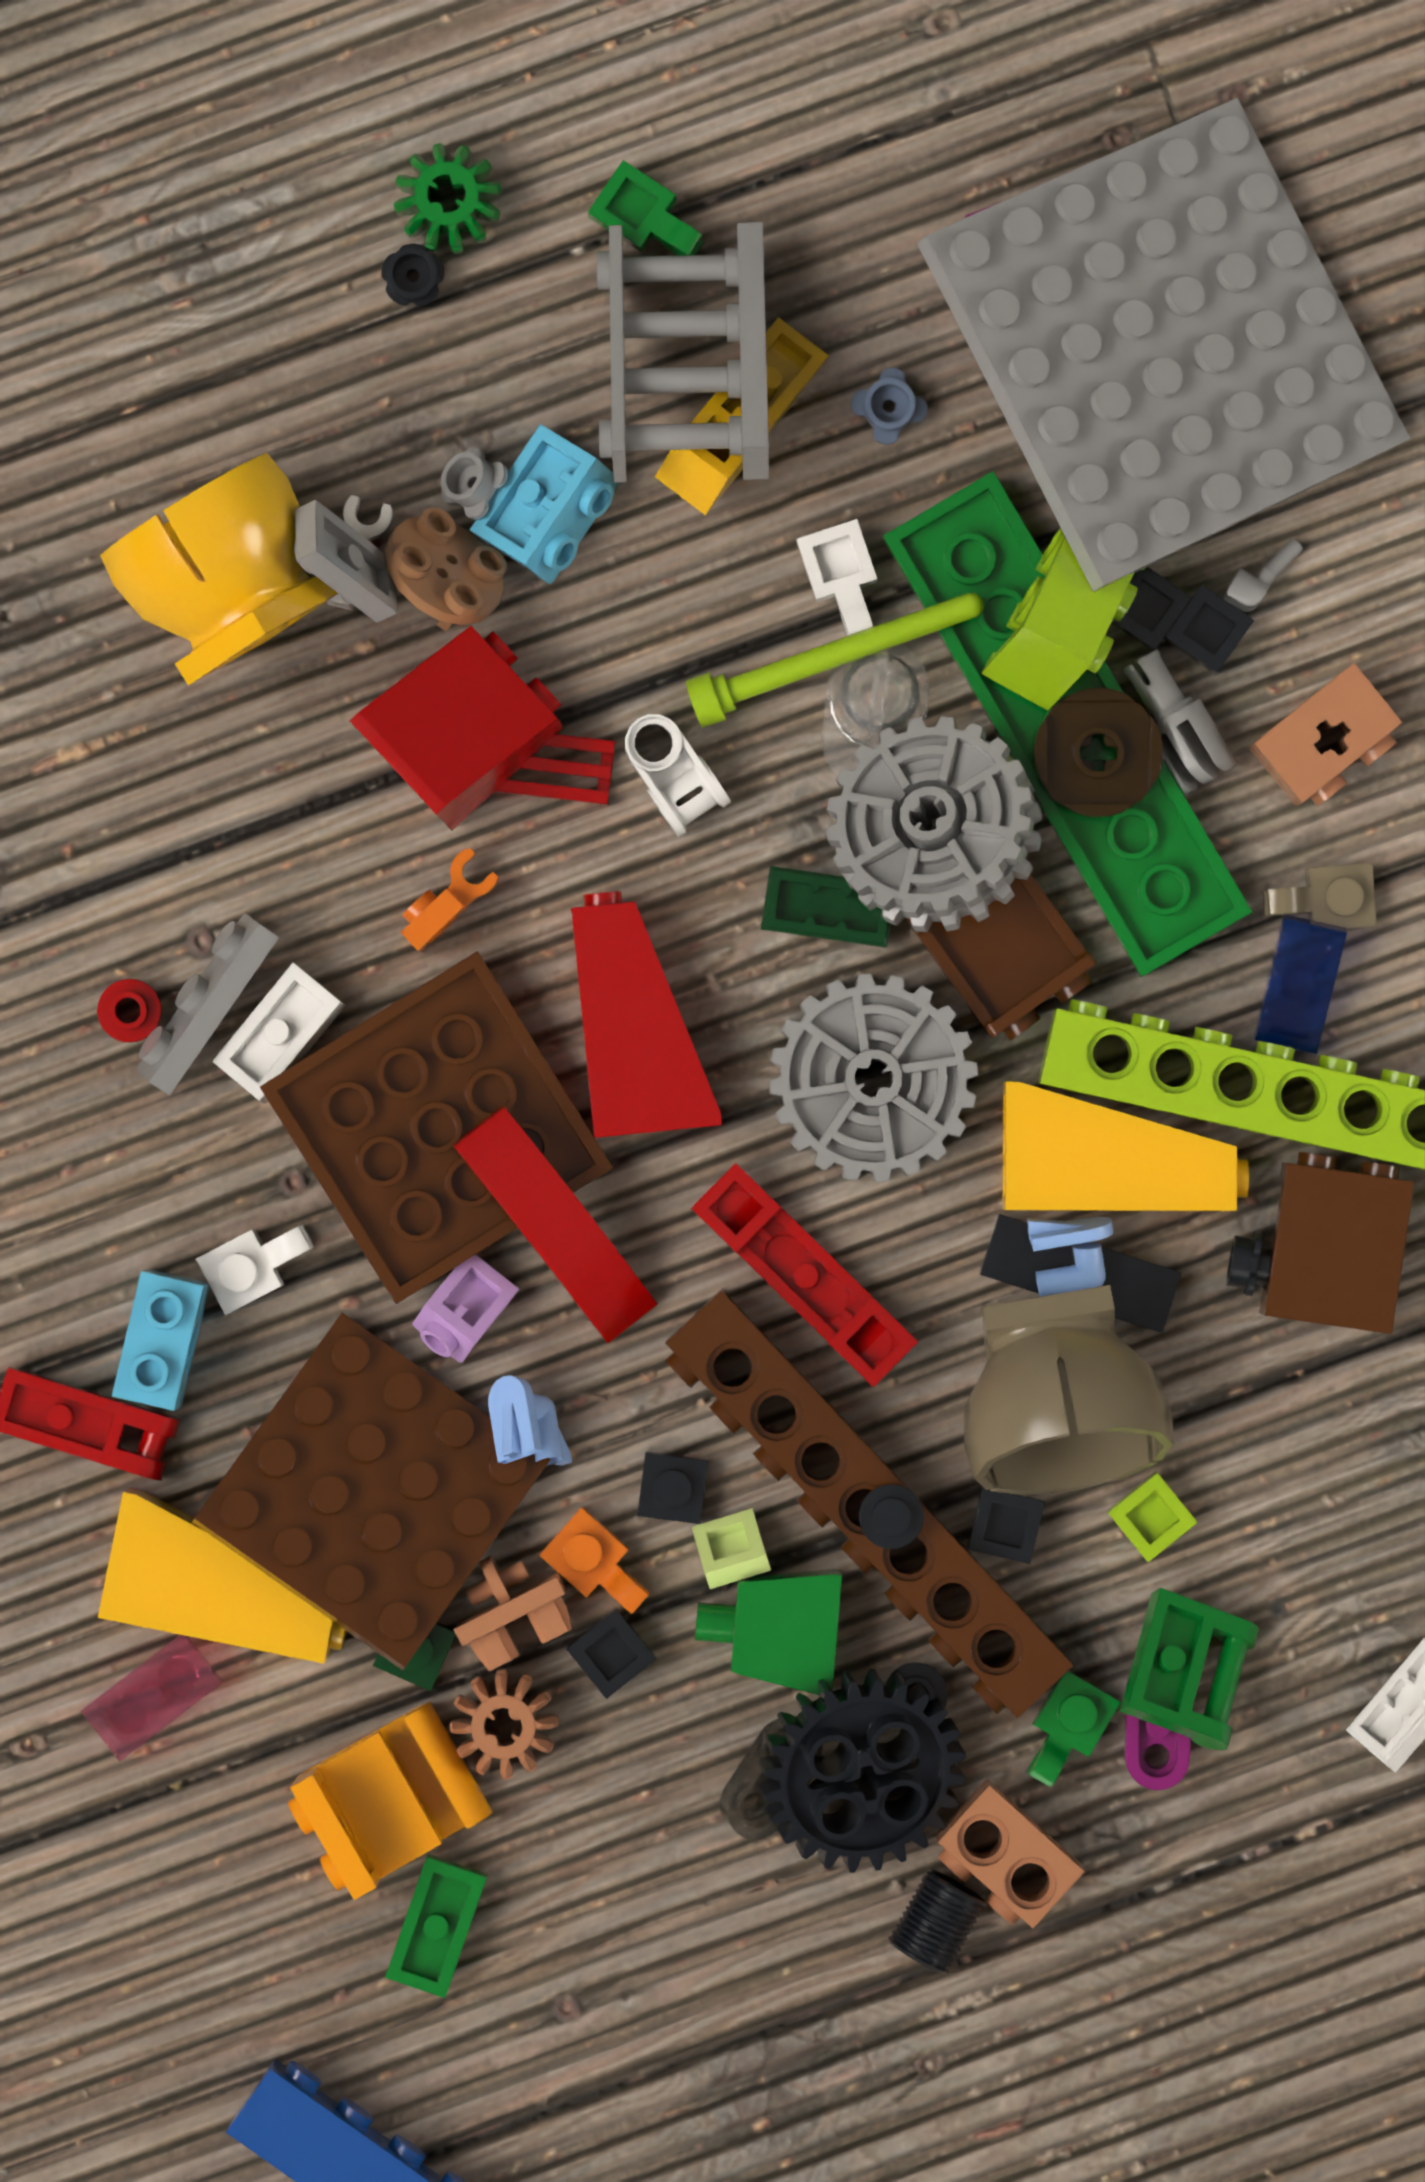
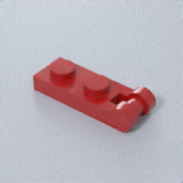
[0,1367,180,1481]

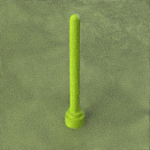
[686,593,984,728]

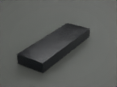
[979,1214,1182,1333]

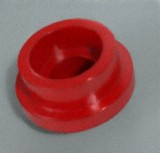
[97,979,162,1043]

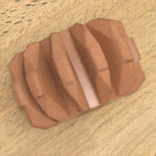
[449,1668,559,1779]

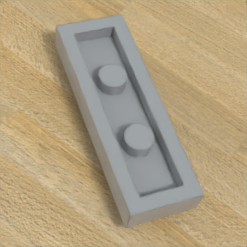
[136,912,279,1096]

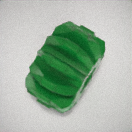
[394,143,502,254]

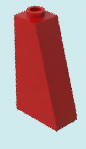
[571,891,722,1138]

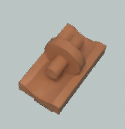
[453,1556,573,1671]

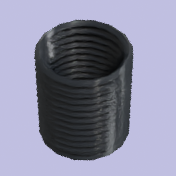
[888,1869,987,1974]

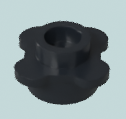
[1226,1232,1272,1297]

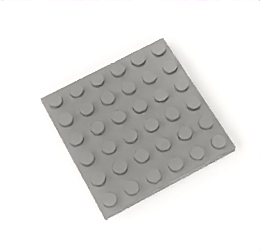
[917,98,1410,592]

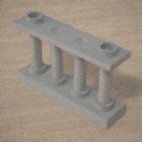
[597,222,769,483]

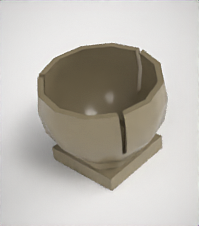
[964,1285,1174,1495]

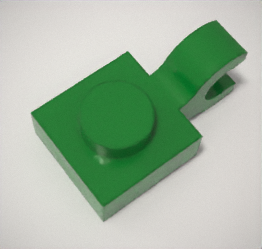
[587,160,704,256]
[1026,1671,1121,1787]

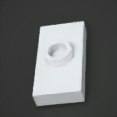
[1346,1637,1425,1773]

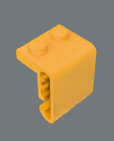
[287,1701,493,1900]

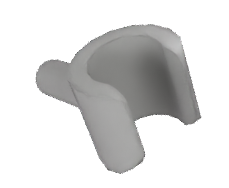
[1223,539,1303,612]

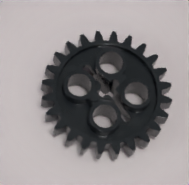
[758,1669,966,1873]

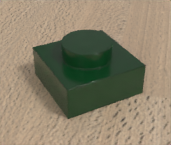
[372,1622,456,1691]

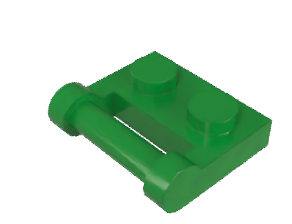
[1120,1588,1259,1750]

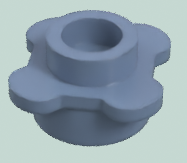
[851,368,927,445]

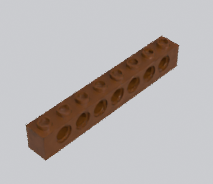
[665,1288,1074,1718]

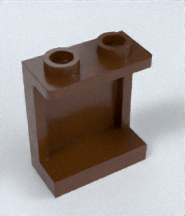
[905,873,1097,1041]
[1259,1152,1415,1334]

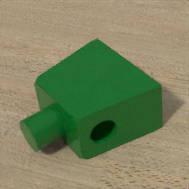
[695,1569,842,1695]

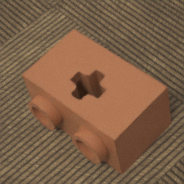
[1248,663,1403,807]

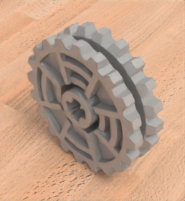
[826,716,1042,932]
[768,974,978,1182]

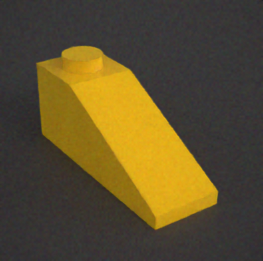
[655,317,829,516]

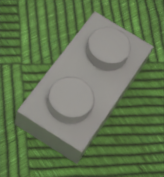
[294,499,397,623]

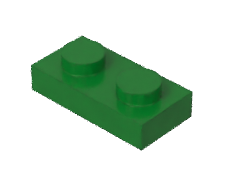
[385,1854,488,1998]

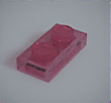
[81,1635,223,1762]

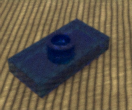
[1254,914,1347,1054]

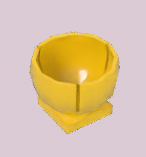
[100,453,338,686]

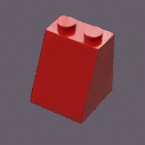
[349,626,564,831]

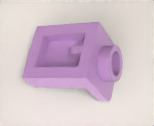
[412,1255,519,1363]

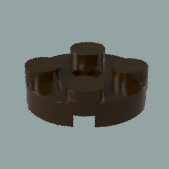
[1033,688,1163,818]

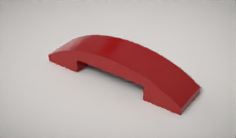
[453,1106,658,1344]
[691,1163,919,1388]

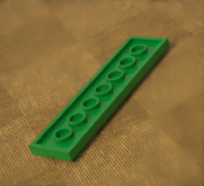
[882,471,1252,977]

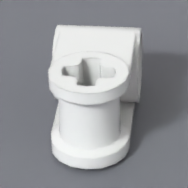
[625,714,731,838]

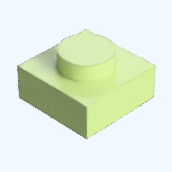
[692,1508,771,1589]

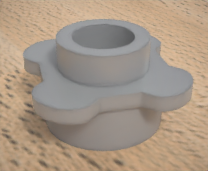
[441,448,508,520]

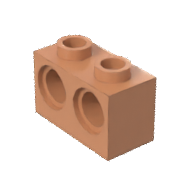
[935,1778,1085,1929]

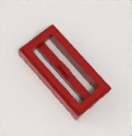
[494,734,616,805]

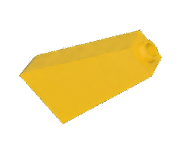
[1002,1082,1249,1211]
[98,1488,346,1664]

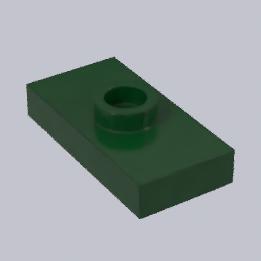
[761,866,891,948]

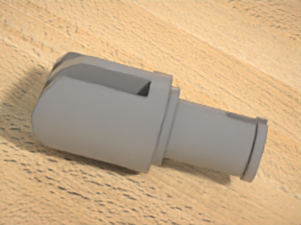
[1122,649,1238,796]

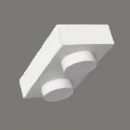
[212,963,346,1104]

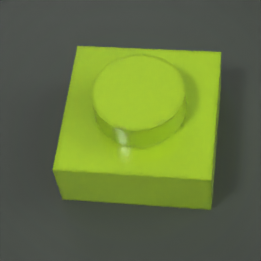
[1106,1471,1198,1562]

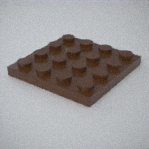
[260,951,613,1304]
[192,1313,551,1670]

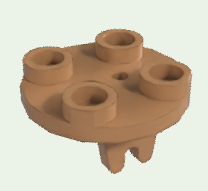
[384,507,507,631]

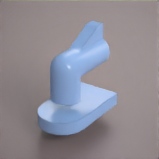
[1027,1217,1114,1297]
[488,1375,572,1466]

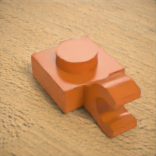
[400,848,499,953]
[539,1507,651,1614]

